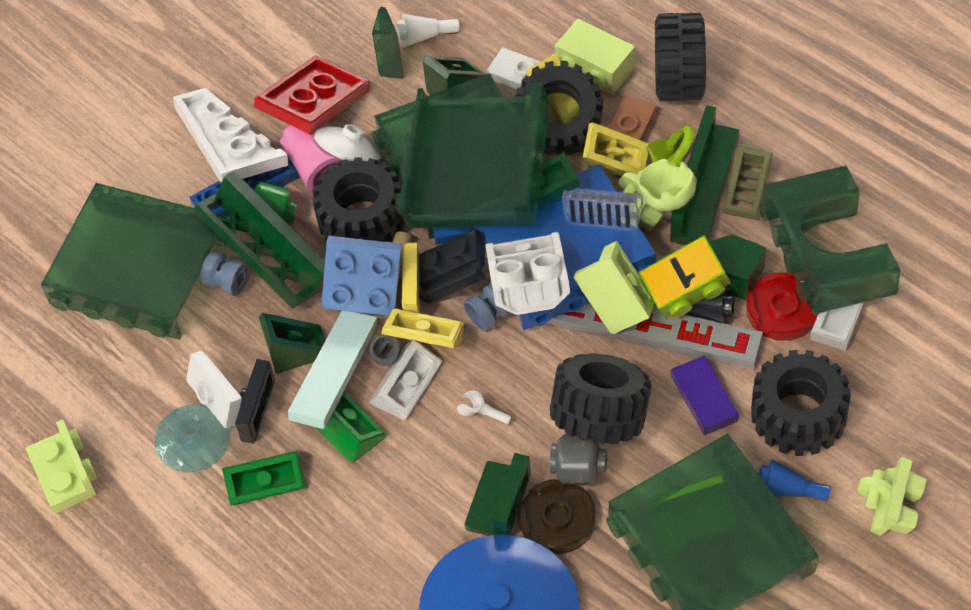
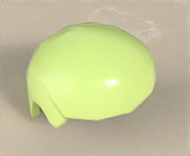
[636,159,697,211]

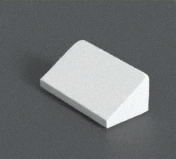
[368,340,443,420]

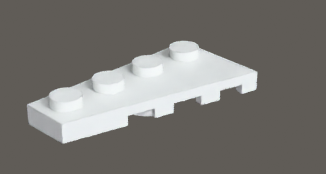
[173,88,288,182]

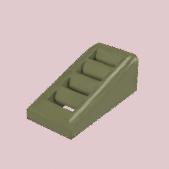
[722,145,773,220]

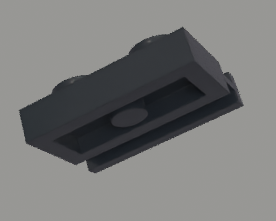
[419,228,485,304]

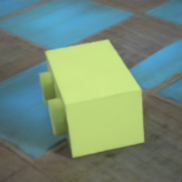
[555,19,635,95]

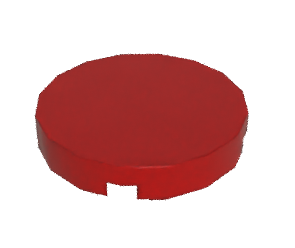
[746,272,820,341]

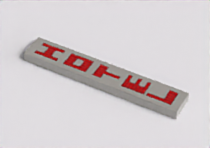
[545,303,763,370]

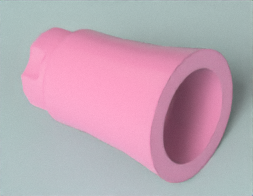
[280,125,343,196]

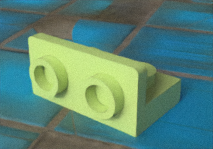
[25,419,98,514]

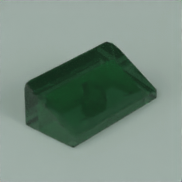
[372,7,404,79]

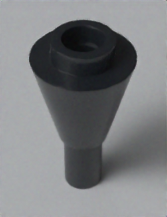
[688,288,735,324]

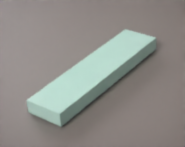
[288,311,377,429]

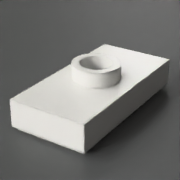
[486,47,544,100]
[186,350,242,429]

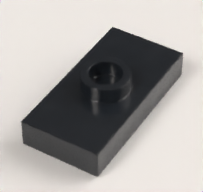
[235,359,275,444]

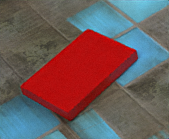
[254,55,371,135]

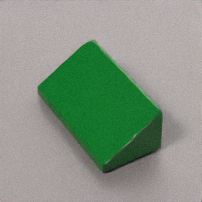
[315,392,387,463]
[222,450,306,506]

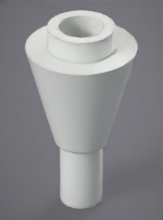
[396,13,459,47]

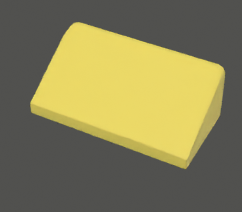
[382,309,464,348]

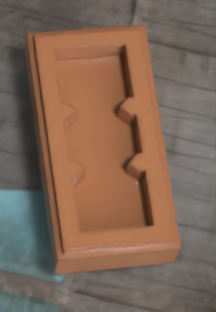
[608,96,656,141]

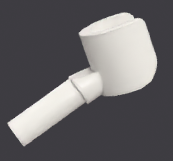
[456,390,511,424]

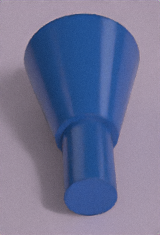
[756,459,831,501]

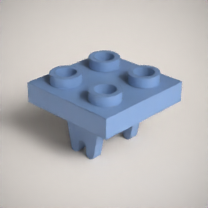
[321,236,402,316]

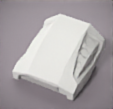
[485,232,570,315]

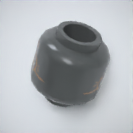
[550,434,607,485]

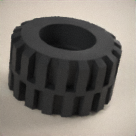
[655,13,706,101]
[514,61,603,155]
[312,157,406,242]
[751,350,851,456]
[550,353,652,444]

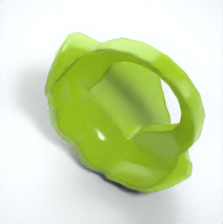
[646,125,695,167]

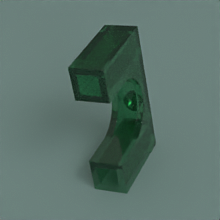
[759,165,901,314]

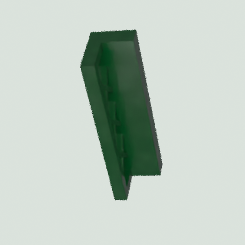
[670,105,740,246]
[194,171,325,309]

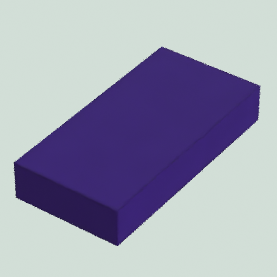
[671,355,739,435]

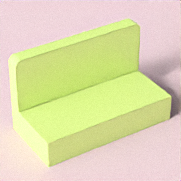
[574,241,654,334]

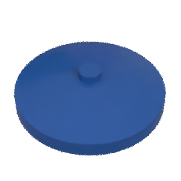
[419,535,580,610]

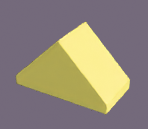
[583,123,649,176]

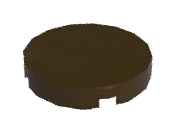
[518,479,595,554]

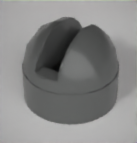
[369,334,400,367]

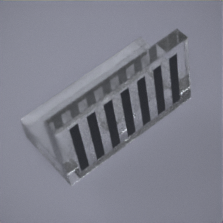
[562,188,643,231]

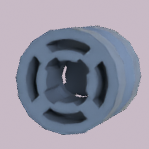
[200,250,250,296]
[463,282,511,332]

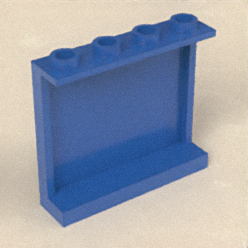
[468,165,656,330]

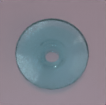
[155,404,230,472]

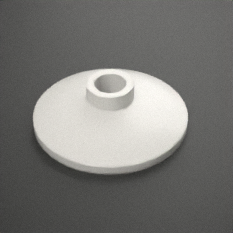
[314,124,381,163]

